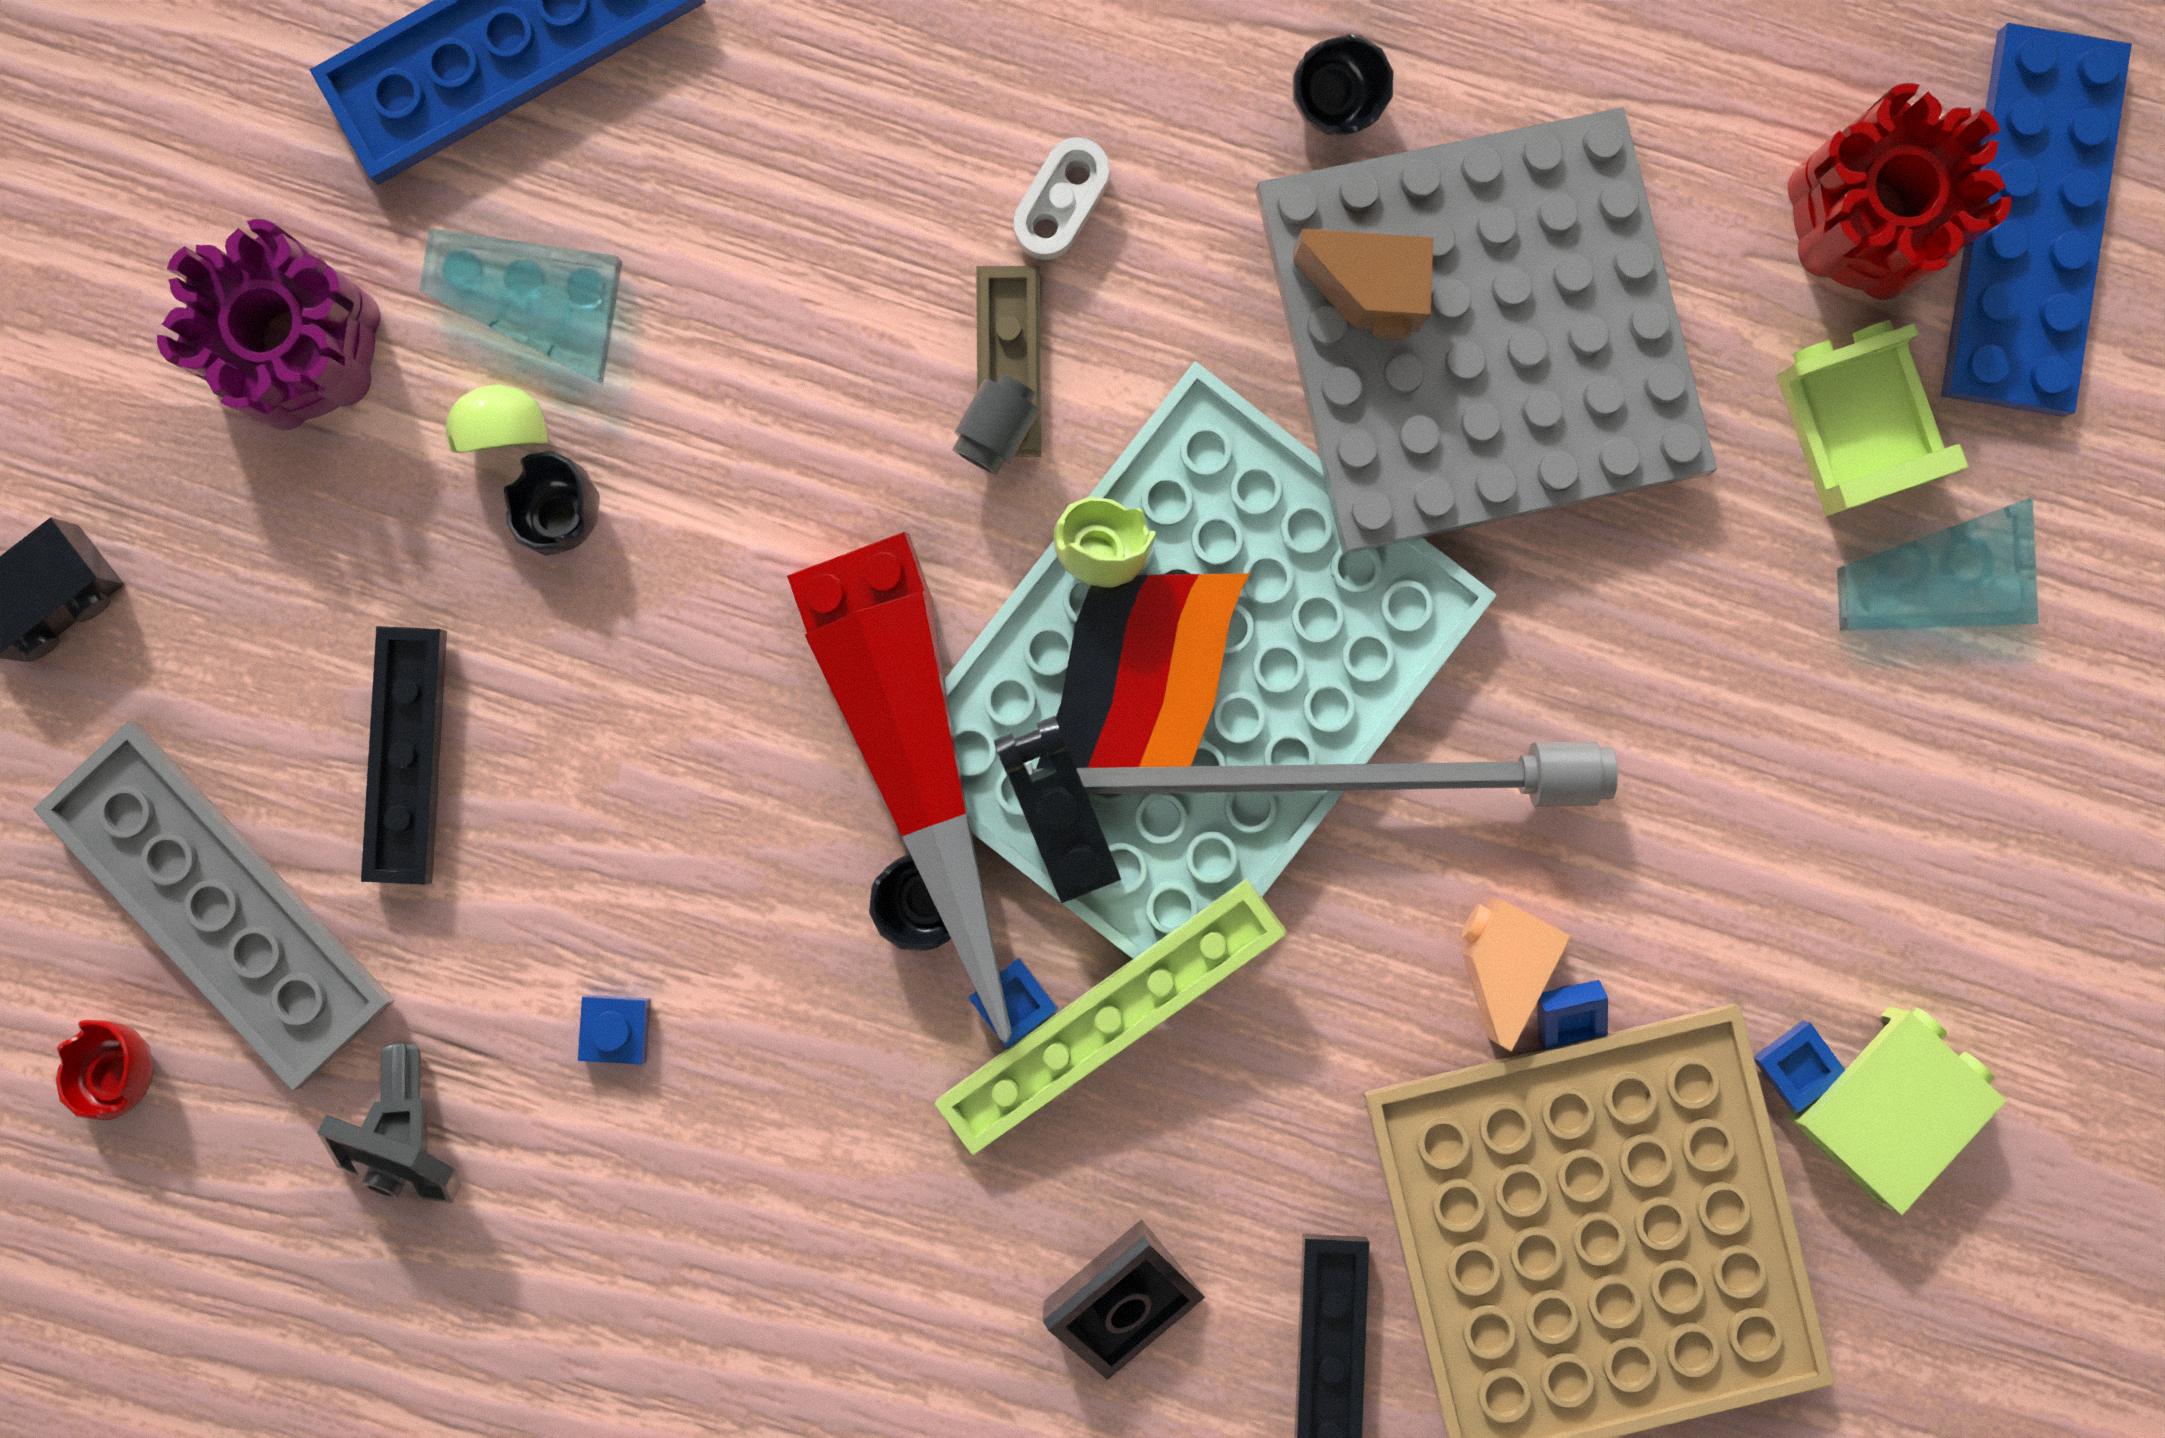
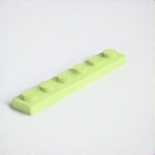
[935,878,1286,1156]

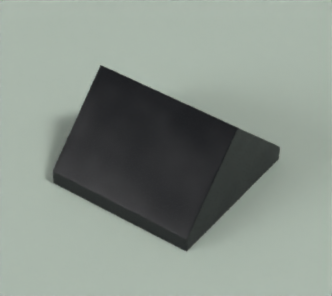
[1043,1219,1205,1380]

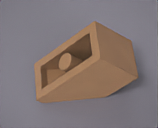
[1293,229,1434,340]

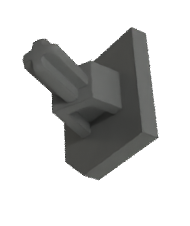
[317,1043,461,1203]

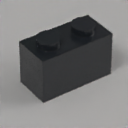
[0,517,124,662]

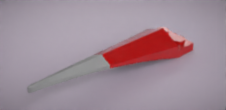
[787,532,1012,1043]

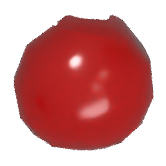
[55,1020,154,1120]

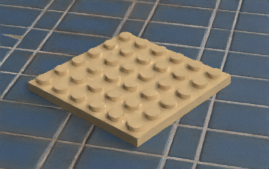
[1363,1003,1835,1438]

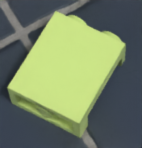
[1776,320,1969,517]
[1786,1006,2007,1215]

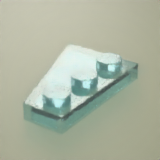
[419,228,622,385]
[1837,497,2038,631]

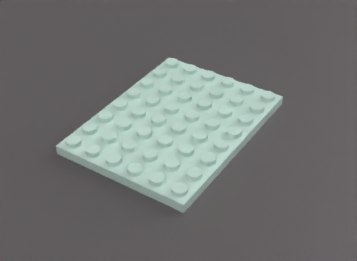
[944,361,1497,959]

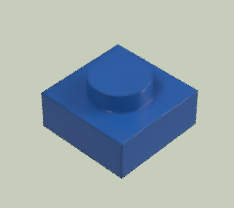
[968,957,1058,1049]
[1537,980,1608,1050]
[578,995,651,1065]
[1754,1020,1845,1113]

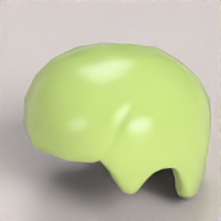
[446,384,549,453]
[1053,496,1156,588]

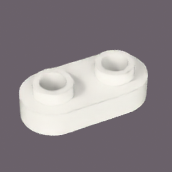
[1014,137,1109,260]

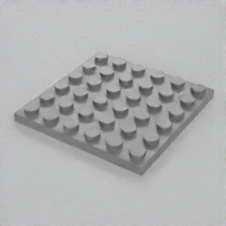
[1255,107,1717,555]

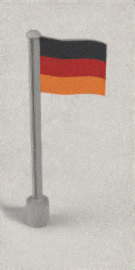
[1026,573,1618,807]

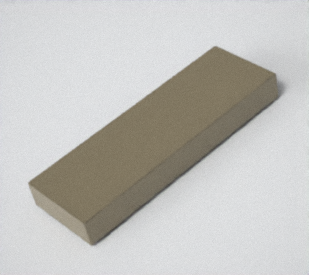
[976,266,1041,457]

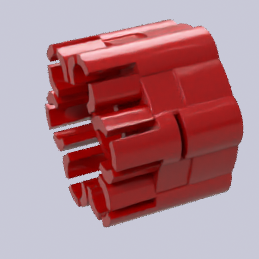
[1788,83,2011,300]

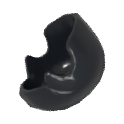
[1293,34,1394,135]
[504,451,600,556]
[869,854,951,952]

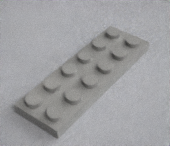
[33,722,395,1091]

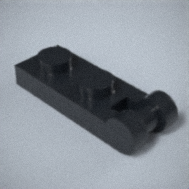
[994,716,1122,904]

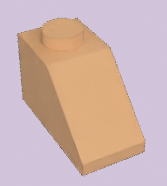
[1461,897,1571,1051]

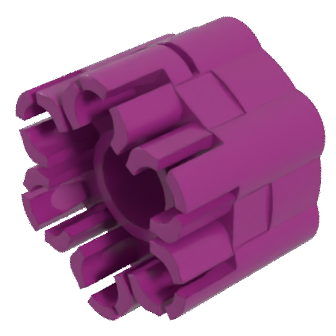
[157,219,380,430]

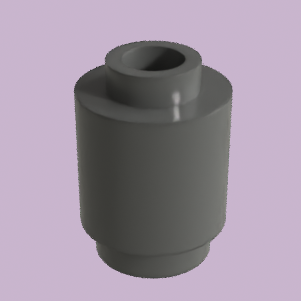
[952,374,1040,475]

